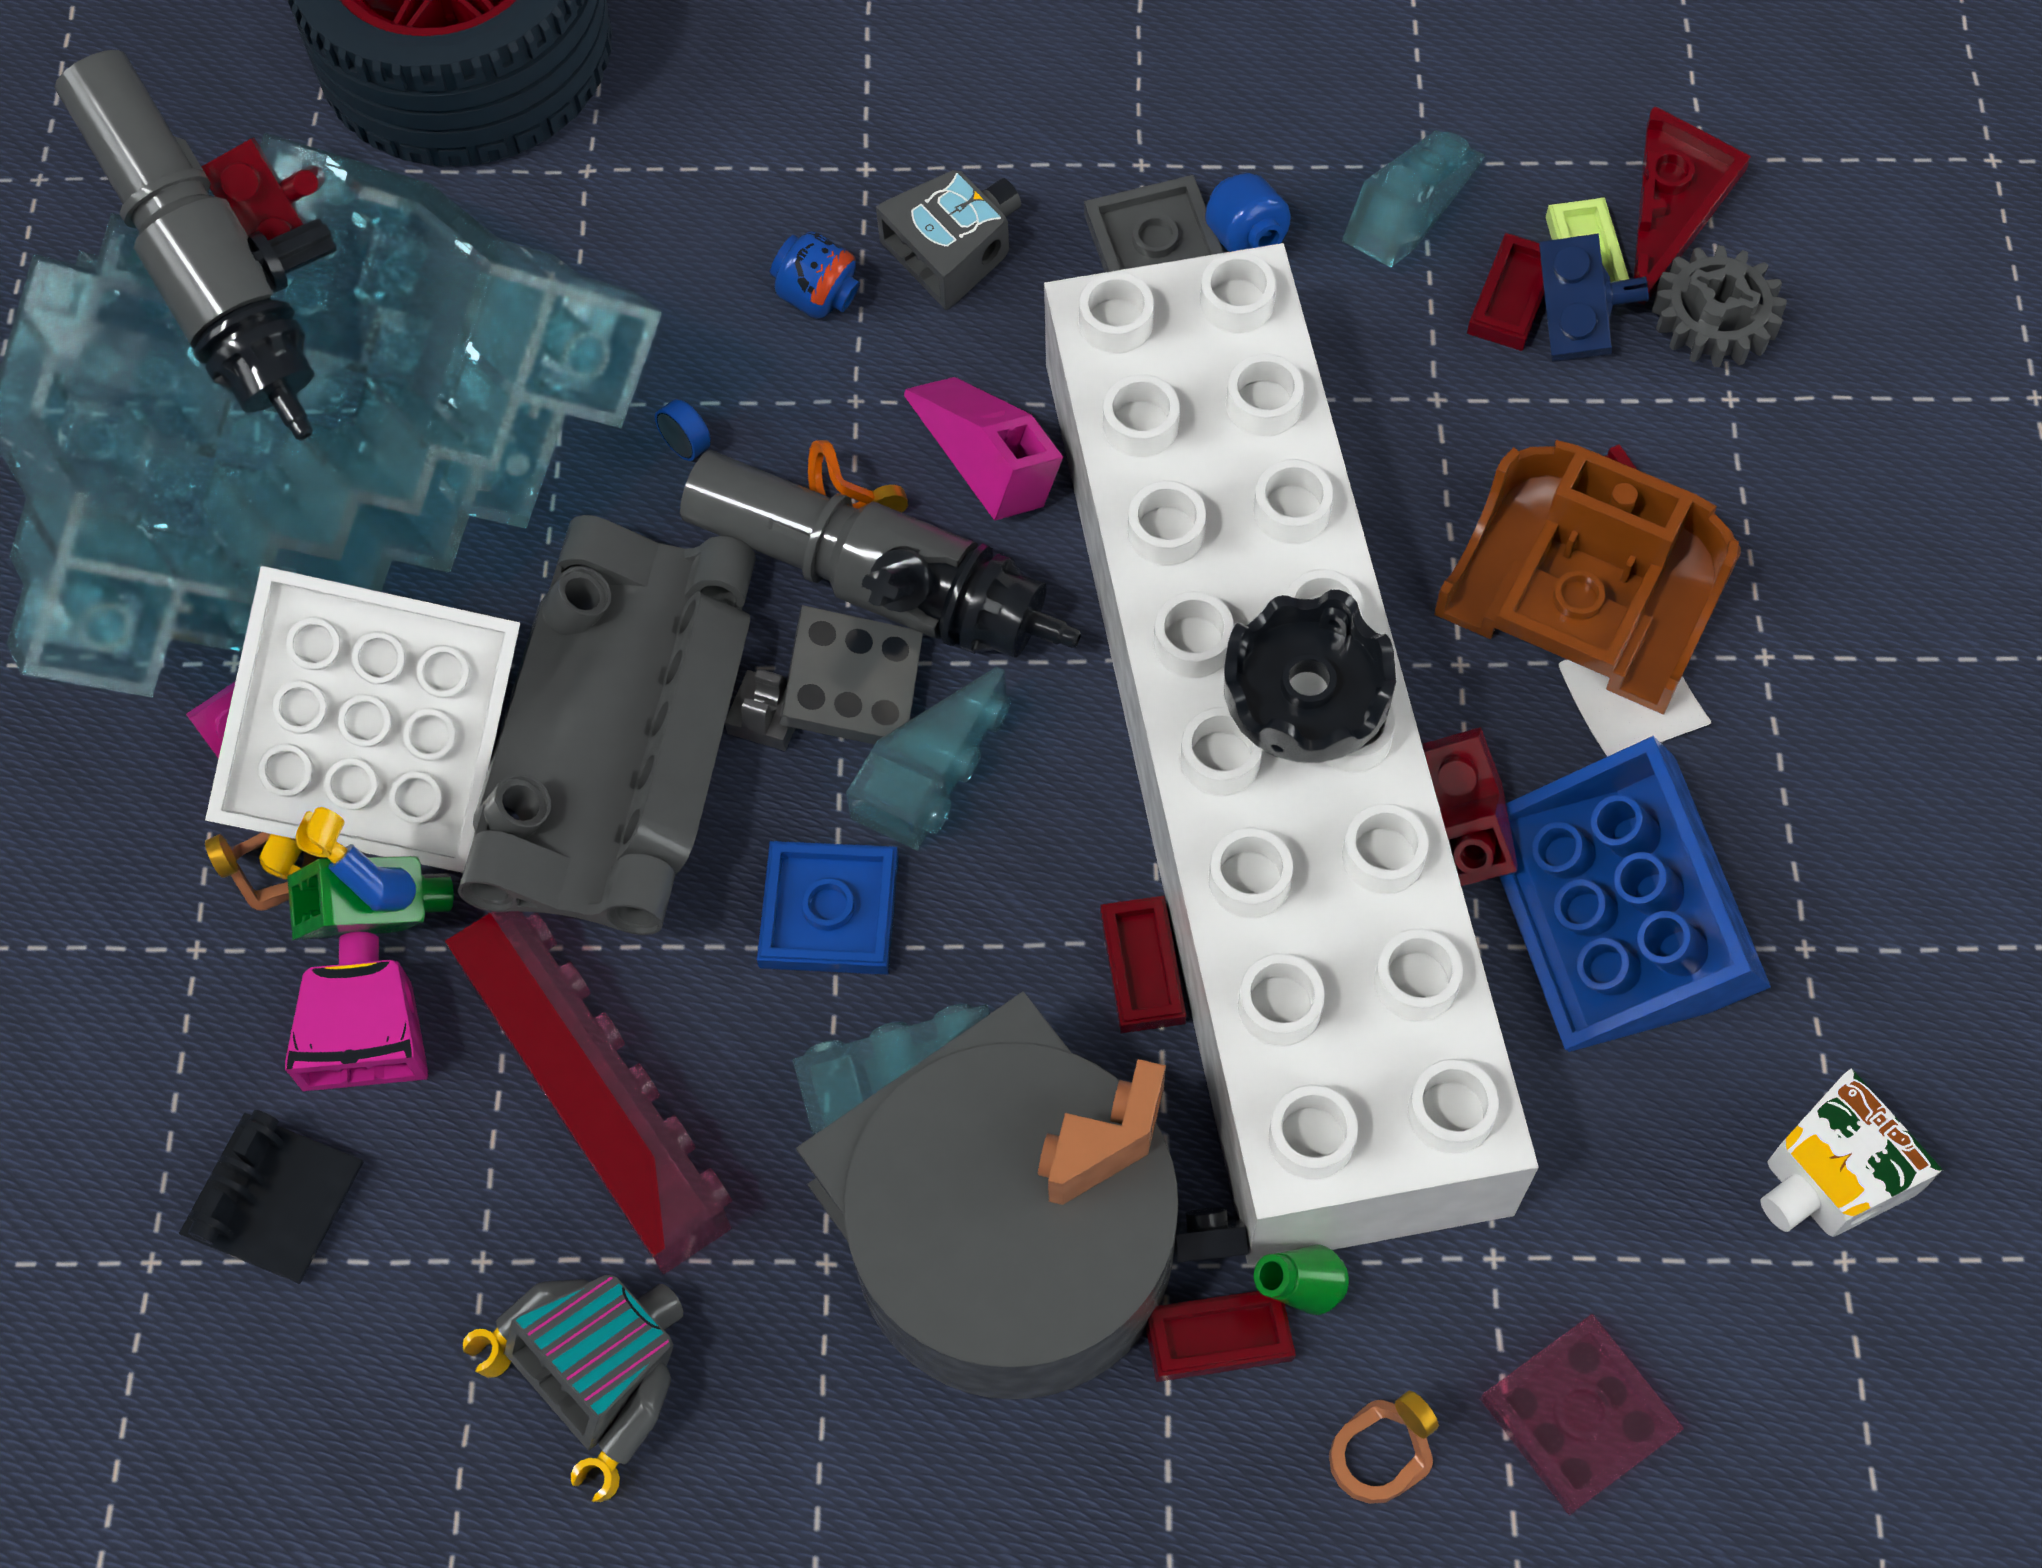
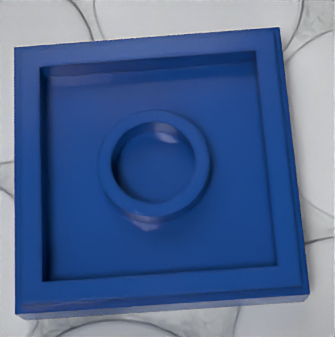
[757,841,899,975]

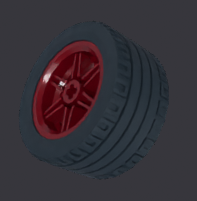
[288,0,612,167]

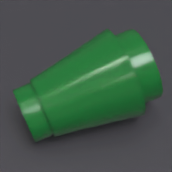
[1254,1245,1349,1315]

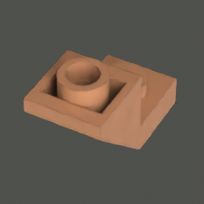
[1038,1059,1166,1205]

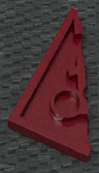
[1633,106,1751,306]

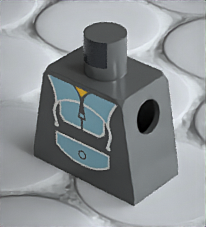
[876,170,1021,311]

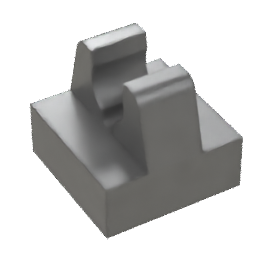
[725,669,795,751]

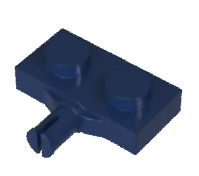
[1539,233,1649,362]

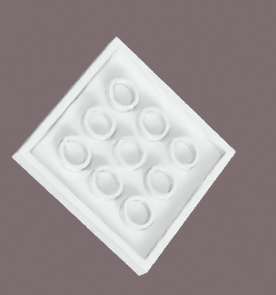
[205,566,520,873]

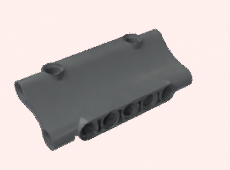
[458,515,756,935]

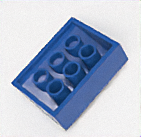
[1499,736,1771,1052]

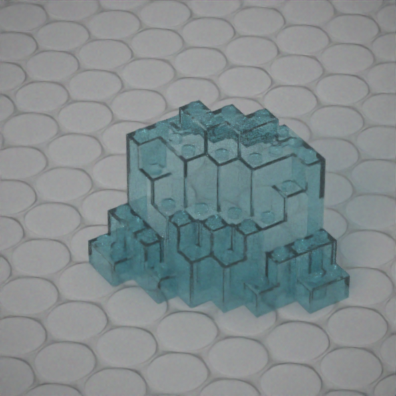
[0,132,662,698]

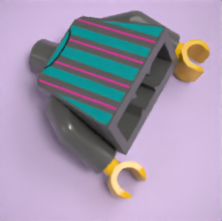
[463,1275,683,1502]

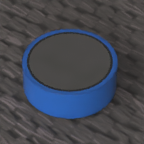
[655,399,711,461]

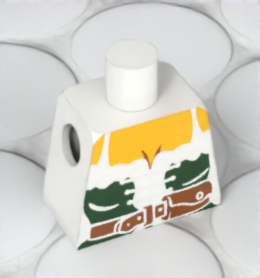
[1760,1068,1943,1237]

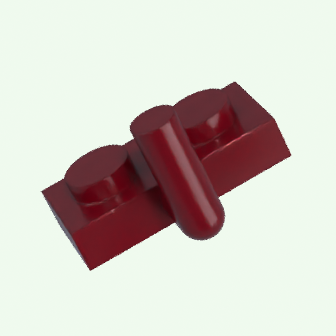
[201,137,325,240]

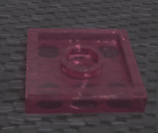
[1480,1314,1684,1516]

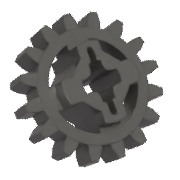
[1652,245,1787,367]

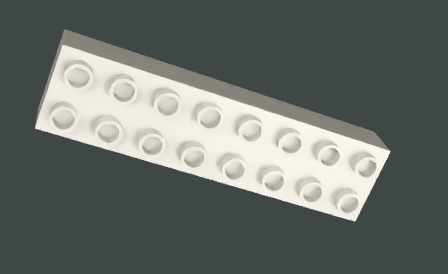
[1044,243,1539,1266]

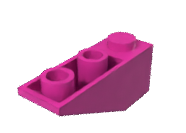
[904,377,1063,521]

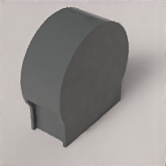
[796,991,1178,1400]

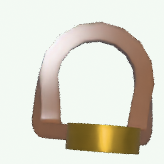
[205,832,320,911]
[1329,1390,1439,1504]

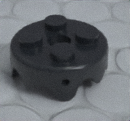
[1224,590,1396,763]

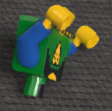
[259,807,454,941]

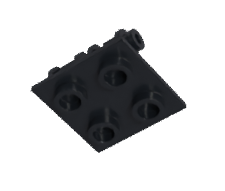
[179,1110,364,1284]

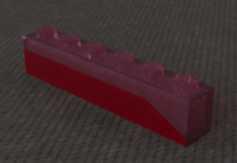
[445,911,732,1275]

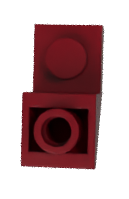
[1422,727,1518,886]

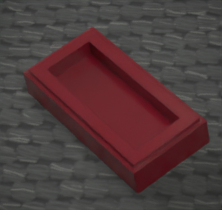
[1467,233,1545,351]
[1100,896,1186,1033]
[1146,1291,1296,1382]

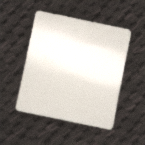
[1559,660,1711,757]

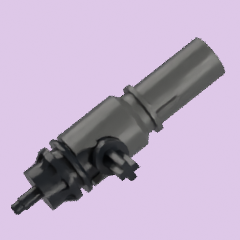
[54,50,337,440]
[680,449,1081,658]

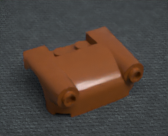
[1434,440,1741,715]

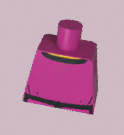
[285,932,428,1092]

